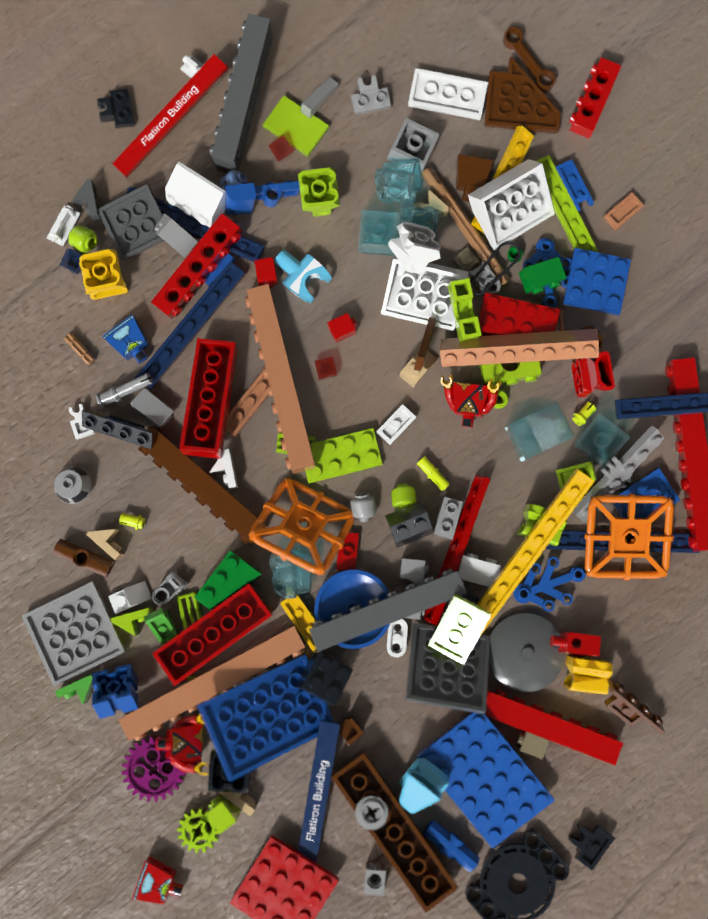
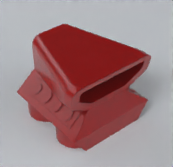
[571,351,615,398]

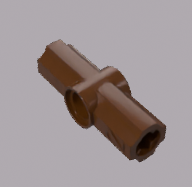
[53,539,114,577]

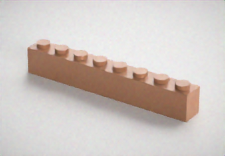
[440,329,599,367]

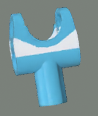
[274,249,332,304]

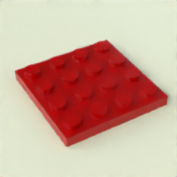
[229,835,339,919]

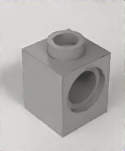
[364,861,386,896]

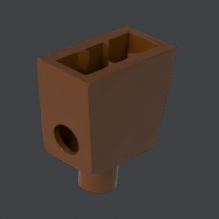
[456,154,493,202]

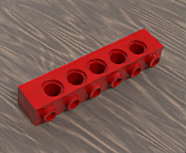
[151,213,242,319]

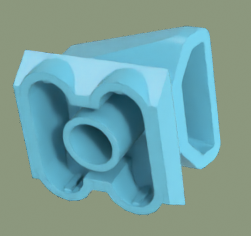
[399,758,449,814]

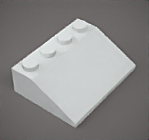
[468,159,555,250]
[381,256,468,331]

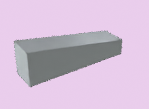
[301,77,339,118]

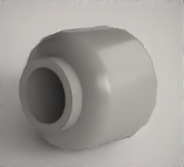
[350,492,377,522]

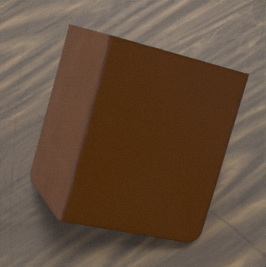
[339,715,364,746]

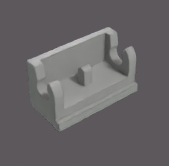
[154,213,198,258]
[130,388,174,432]

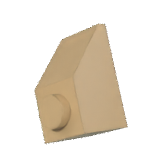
[400,350,438,388]

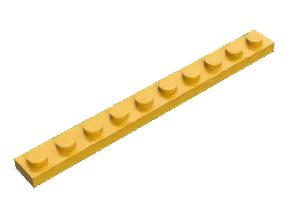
[477,469,594,640]

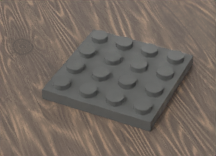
[405,623,490,714]

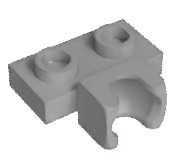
[351,75,391,115]

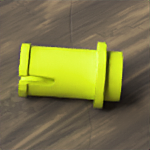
[572,402,596,426]
[119,512,145,530]

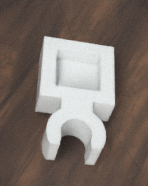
[69,404,96,440]

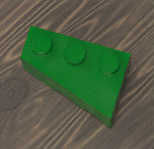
[194,550,263,610]

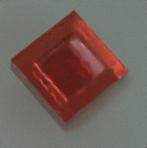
[268,135,294,162]
[314,357,337,380]

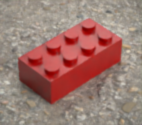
[478,292,560,336]

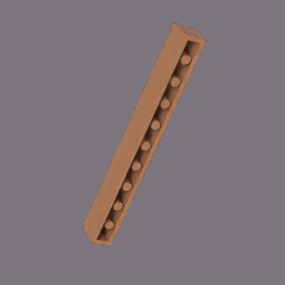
[245,284,316,474]
[118,625,306,741]

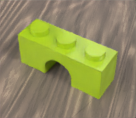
[447,278,481,342]
[479,361,542,386]

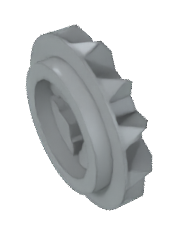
[355,795,388,830]

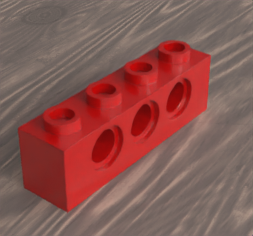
[568,57,621,139]

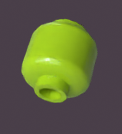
[68,225,97,253]
[391,483,417,511]

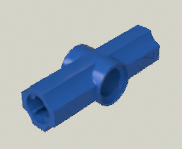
[423,819,480,872]

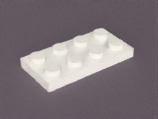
[408,68,488,120]

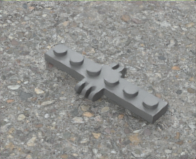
[572,426,664,523]

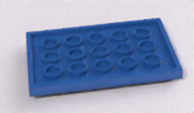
[197,654,334,782]
[417,712,555,849]

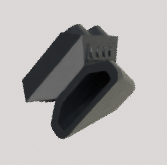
[208,748,251,793]

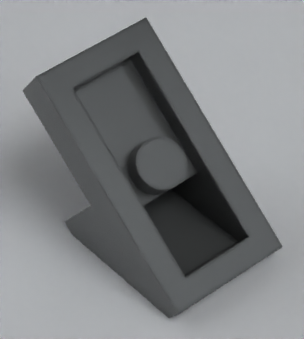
[72,179,102,222]

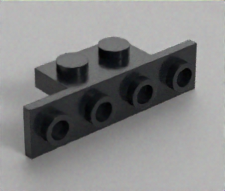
[82,409,154,449]

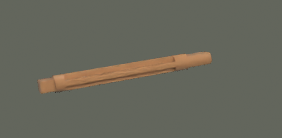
[421,167,511,287]

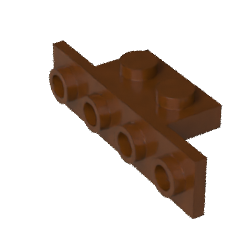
[604,677,665,735]

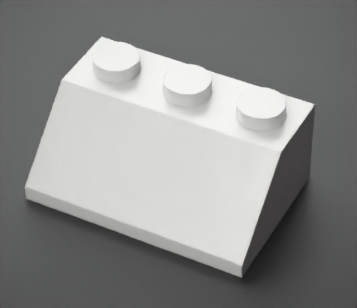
[165,162,226,228]

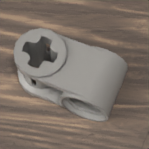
[468,261,501,296]
[152,569,189,605]

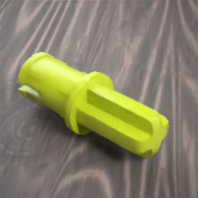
[417,456,450,491]

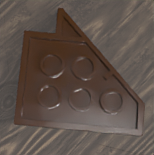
[484,57,560,134]

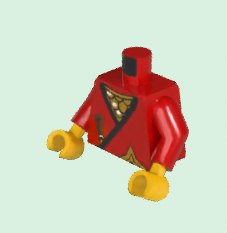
[441,374,501,428]
[155,713,209,776]

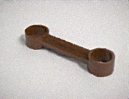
[503,27,556,93]

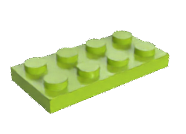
[305,428,383,484]

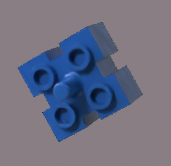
[92,663,139,719]

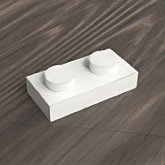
[376,404,416,445]

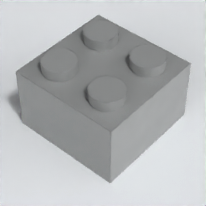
[387,118,439,175]

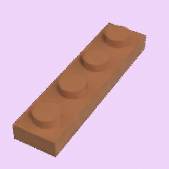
[226,371,270,437]

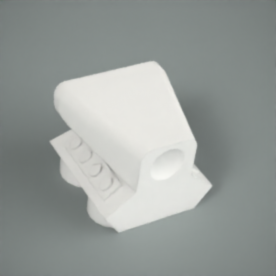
[388,221,441,274]

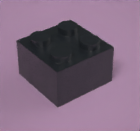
[296,651,353,706]

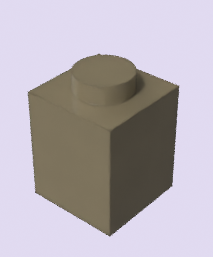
[516,730,549,760]

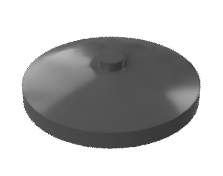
[488,613,565,692]

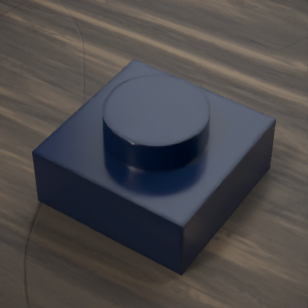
[60,248,82,274]

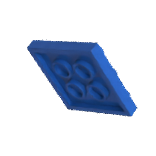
[563,248,631,316]

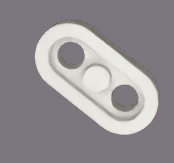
[387,619,408,658]

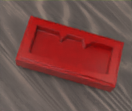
[336,533,359,571]

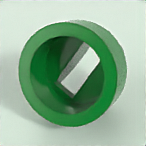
[507,247,523,263]

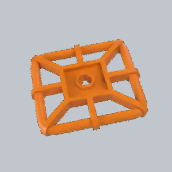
[249,478,355,575]
[584,493,674,580]

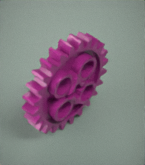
[121,735,186,802]

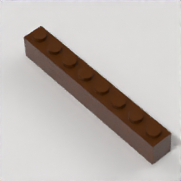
[138,425,268,544]

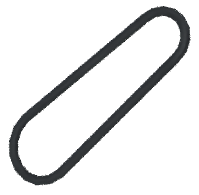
[470,242,521,296]

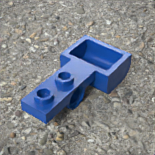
[225,180,300,215]

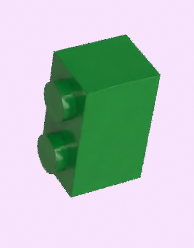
[519,257,566,295]

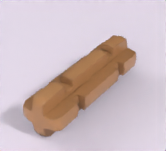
[64,333,95,365]

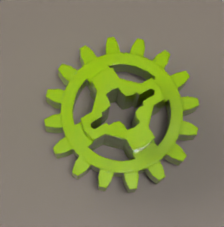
[177,807,219,853]

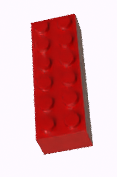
[179,338,238,459]
[152,583,273,686]

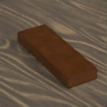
[414,317,436,371]

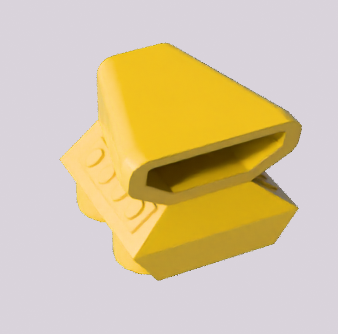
[79,249,128,300]
[563,655,613,695]

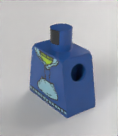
[102,315,149,364]

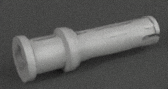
[95,373,153,409]

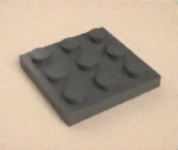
[97,184,164,261]

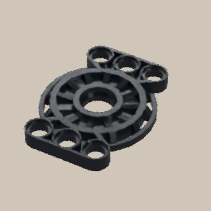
[465,829,570,919]

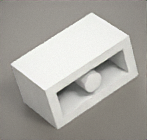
[458,553,501,587]

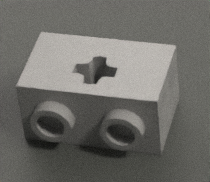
[432,497,463,540]

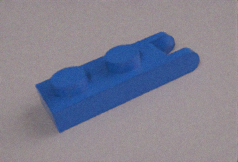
[555,159,594,212]

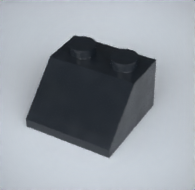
[385,501,433,548]

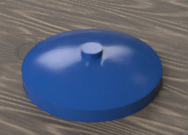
[315,570,390,649]

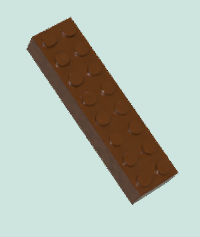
[331,749,459,913]

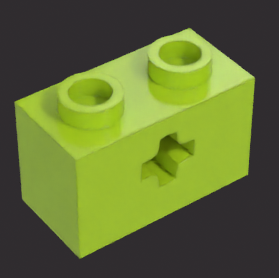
[205,794,241,834]

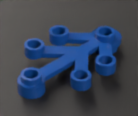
[522,238,571,308]
[513,557,586,612]

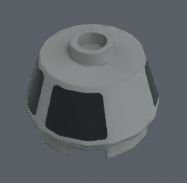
[53,466,92,504]

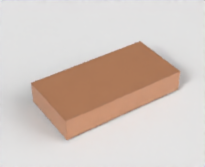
[603,192,645,231]

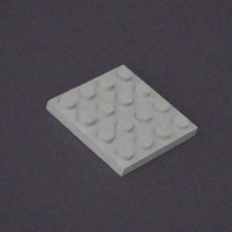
[22,581,126,687]

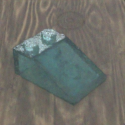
[505,403,573,462]

